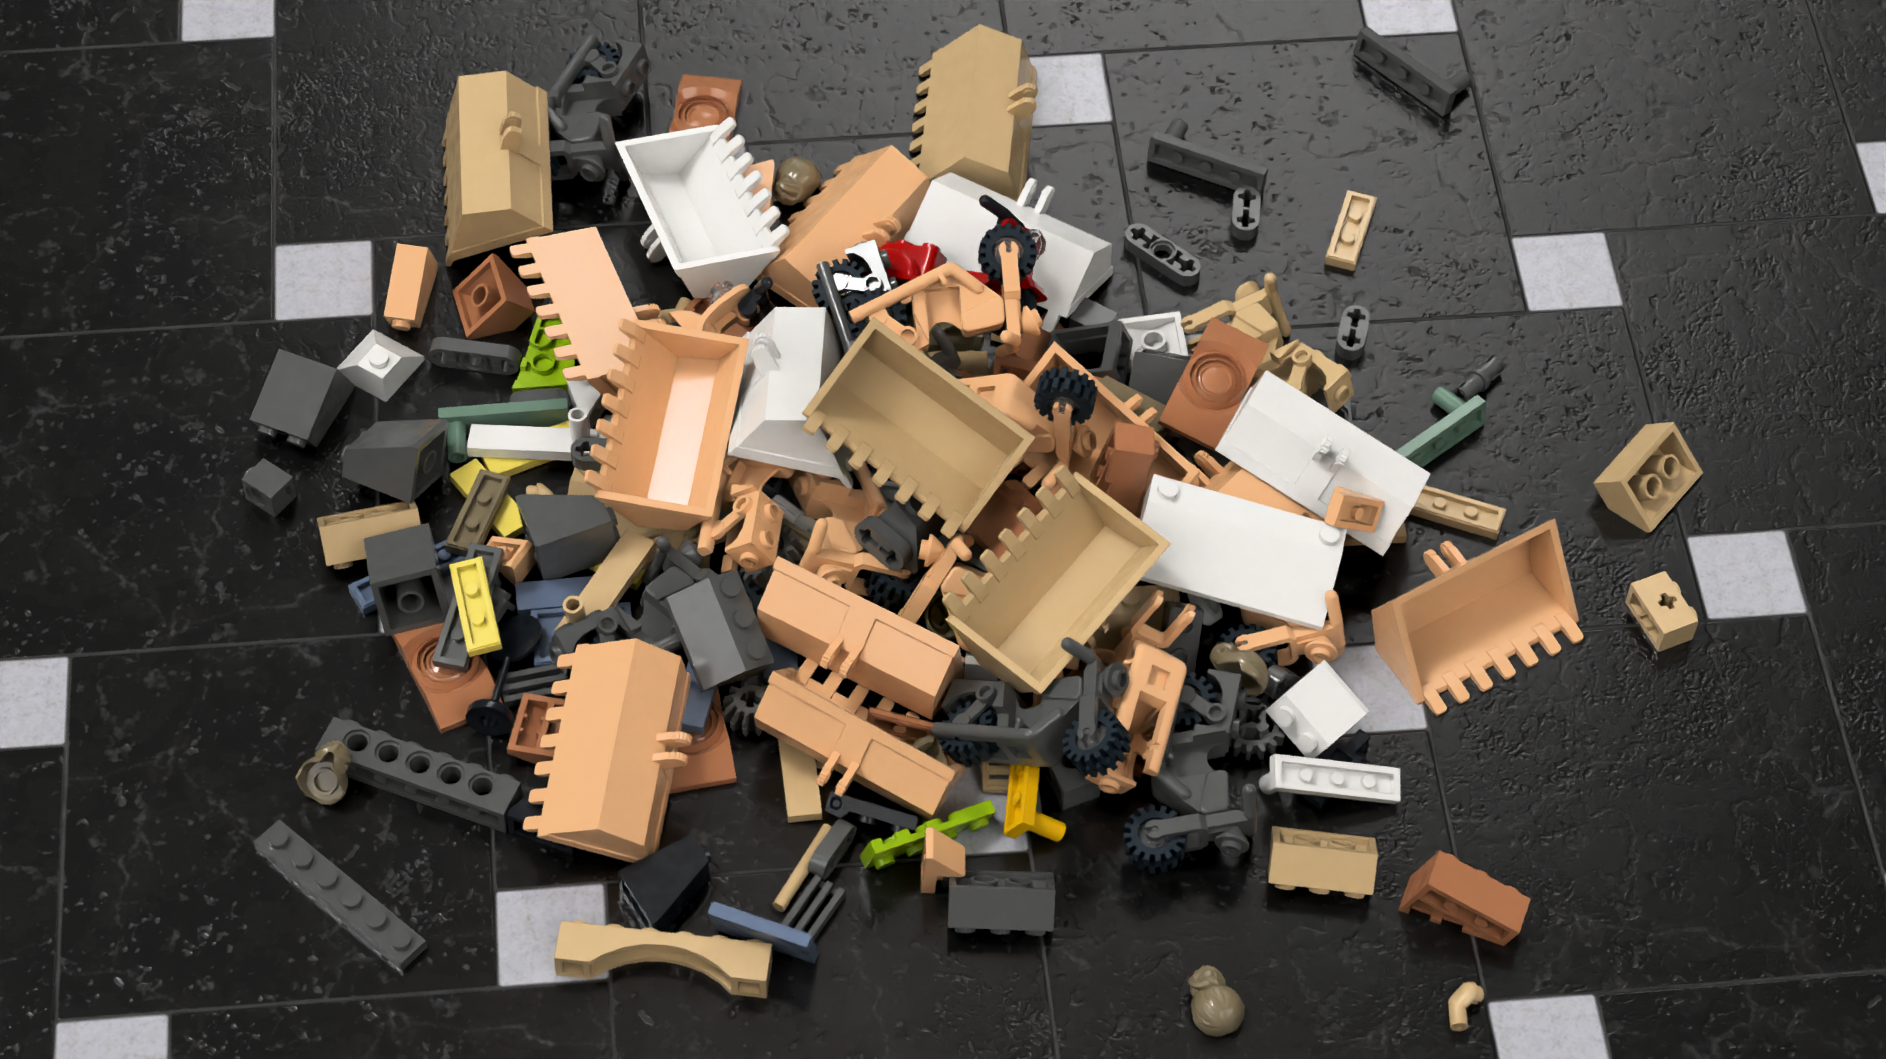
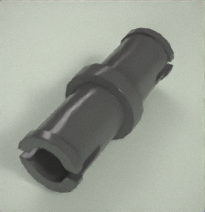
[1452,354,1505,402]

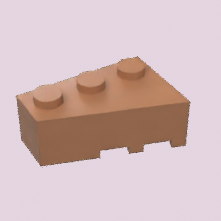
[1090,422,1159,515]
[1398,850,1531,946]

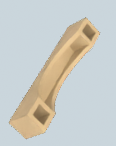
[554,920,772,998]

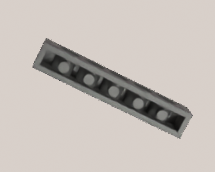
[315,717,523,833]

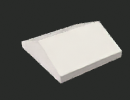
[1118,311,1188,373]

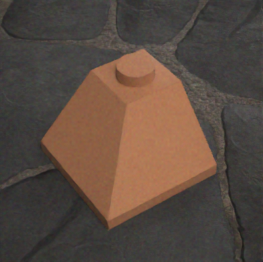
[452,253,535,340]

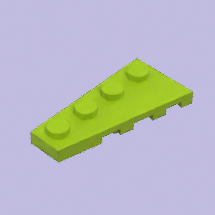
[860,799,996,870]

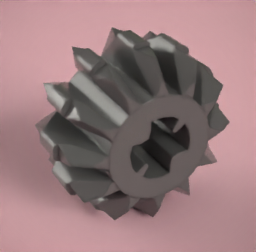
[723,679,769,738]

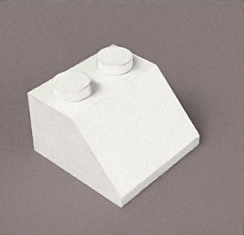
[1265,660,1369,758]

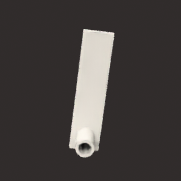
[466,407,600,461]
[1259,754,1401,804]

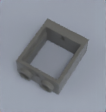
[1046,320,1133,384]

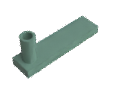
[1396,386,1486,468]
[438,398,569,463]

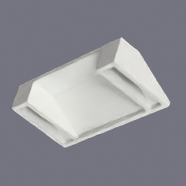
[1140,474,1347,631]

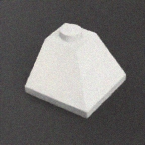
[336,329,424,402]

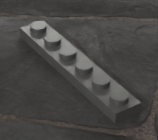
[254,819,427,970]

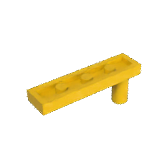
[1003,704,1066,842]

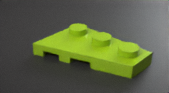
[512,317,575,393]

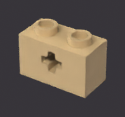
[1625,571,1699,652]

